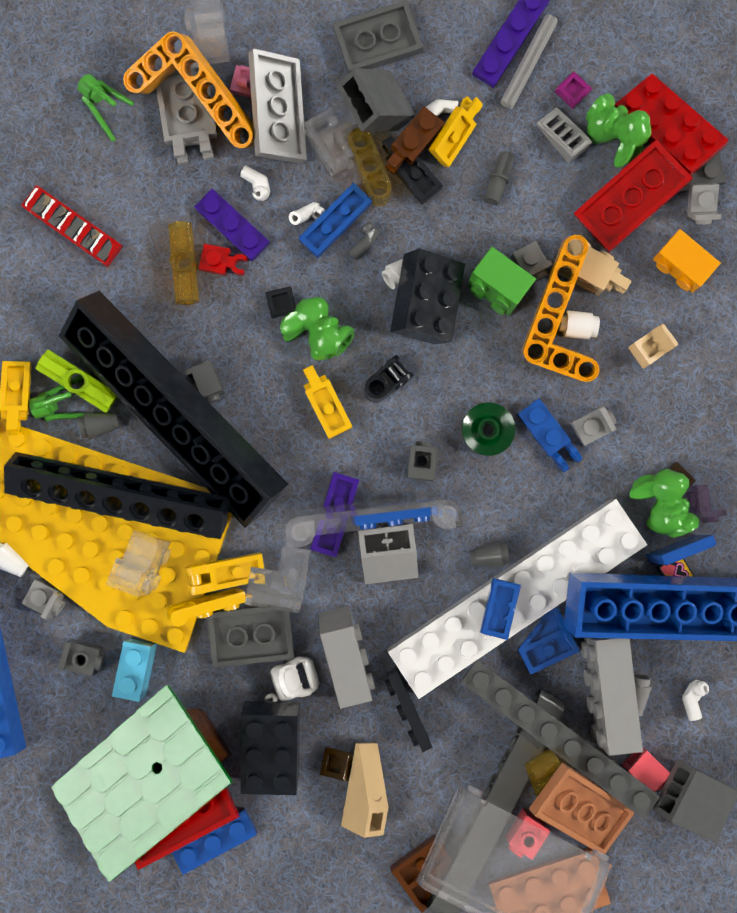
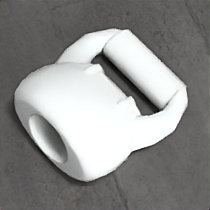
[270,656,320,702]

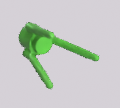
[77,74,134,142]
[29,371,92,422]

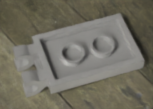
[156,62,218,165]

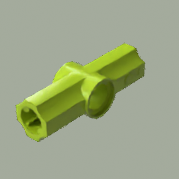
[35,349,117,413]

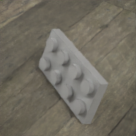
[248,48,307,164]

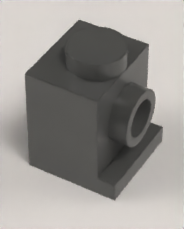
[185,360,225,404]
[406,441,438,481]
[58,639,106,676]

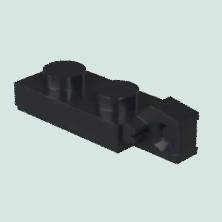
[382,135,443,205]

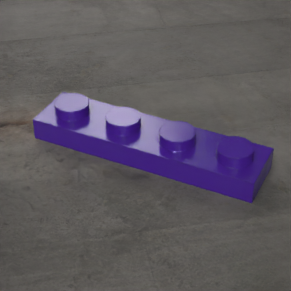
[472,0,550,88]

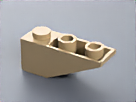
[341,742,388,838]

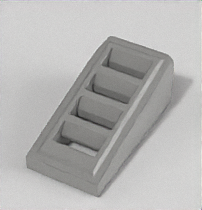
[536,107,592,164]

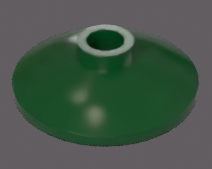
[462,402,516,456]

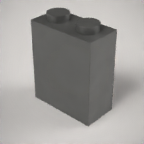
[336,68,416,132]
[653,759,737,842]

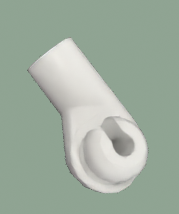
[426,99,458,116]
[240,165,270,201]
[682,680,709,721]

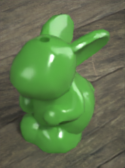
[586,93,652,168]
[280,296,355,361]
[629,469,700,537]

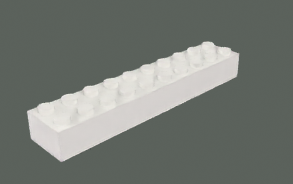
[387,499,647,699]

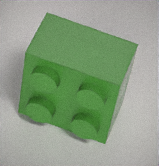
[467,247,536,316]

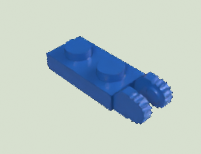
[517,398,583,473]

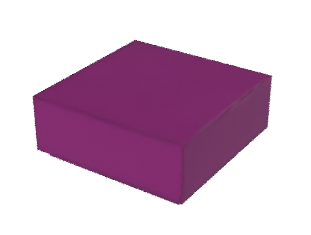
[555,71,592,109]

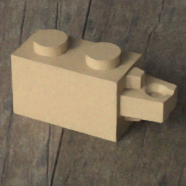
[557,239,632,296]

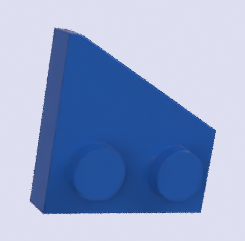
[518,606,580,675]

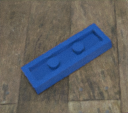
[298,182,372,259]
[351,501,438,529]
[172,808,257,875]

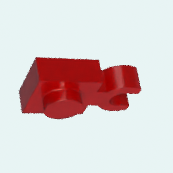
[199,243,248,276]

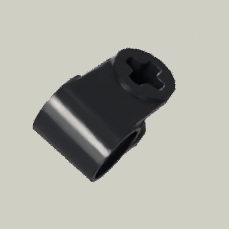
[364,355,414,403]

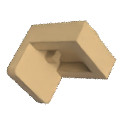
[628,324,678,369]

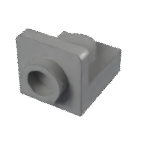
[687,183,722,224]
[512,241,553,282]
[570,406,617,446]
[22,579,65,620]

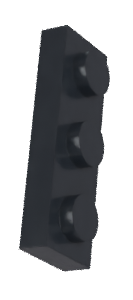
[385,668,433,752]

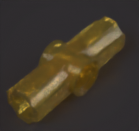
[168,221,200,305]

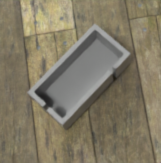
[580,638,643,756]

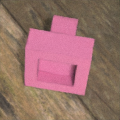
[230,65,251,98]

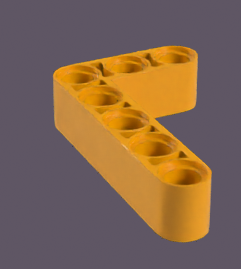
[123,32,255,148]
[522,235,600,382]

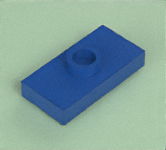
[479,578,521,640]

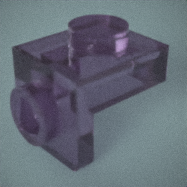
[686,484,727,523]

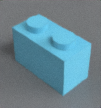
[112,638,157,702]

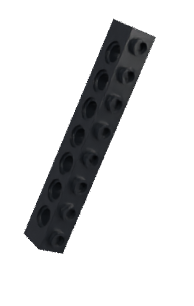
[4,452,230,539]

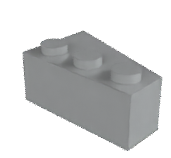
[318,605,375,709]

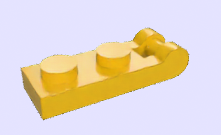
[185,552,266,595]
[166,587,247,627]

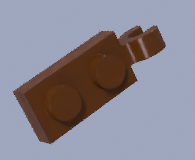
[385,106,445,174]

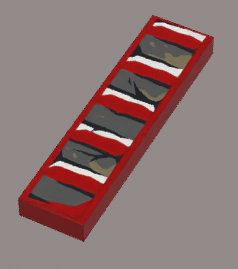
[21,185,123,268]

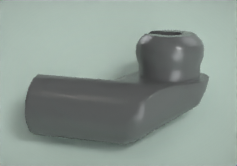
[348,222,379,260]

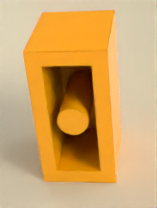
[653,229,721,293]

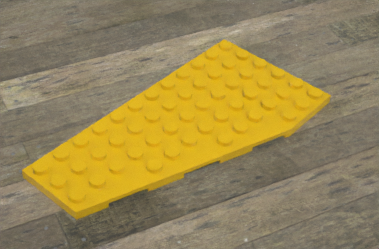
[0,419,233,653]

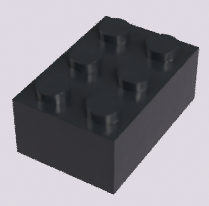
[390,248,465,345]
[241,701,300,795]

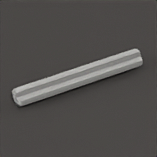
[501,14,558,109]

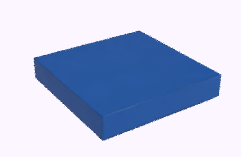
[646,535,717,566]

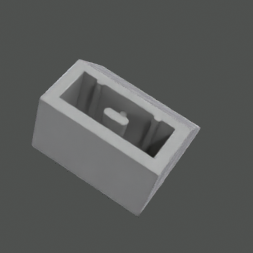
[358,524,419,584]

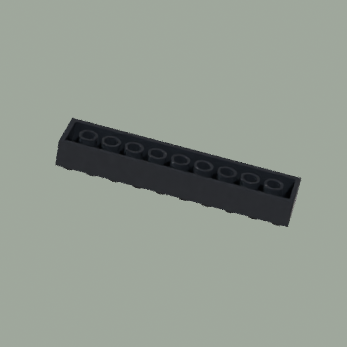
[58,290,288,528]

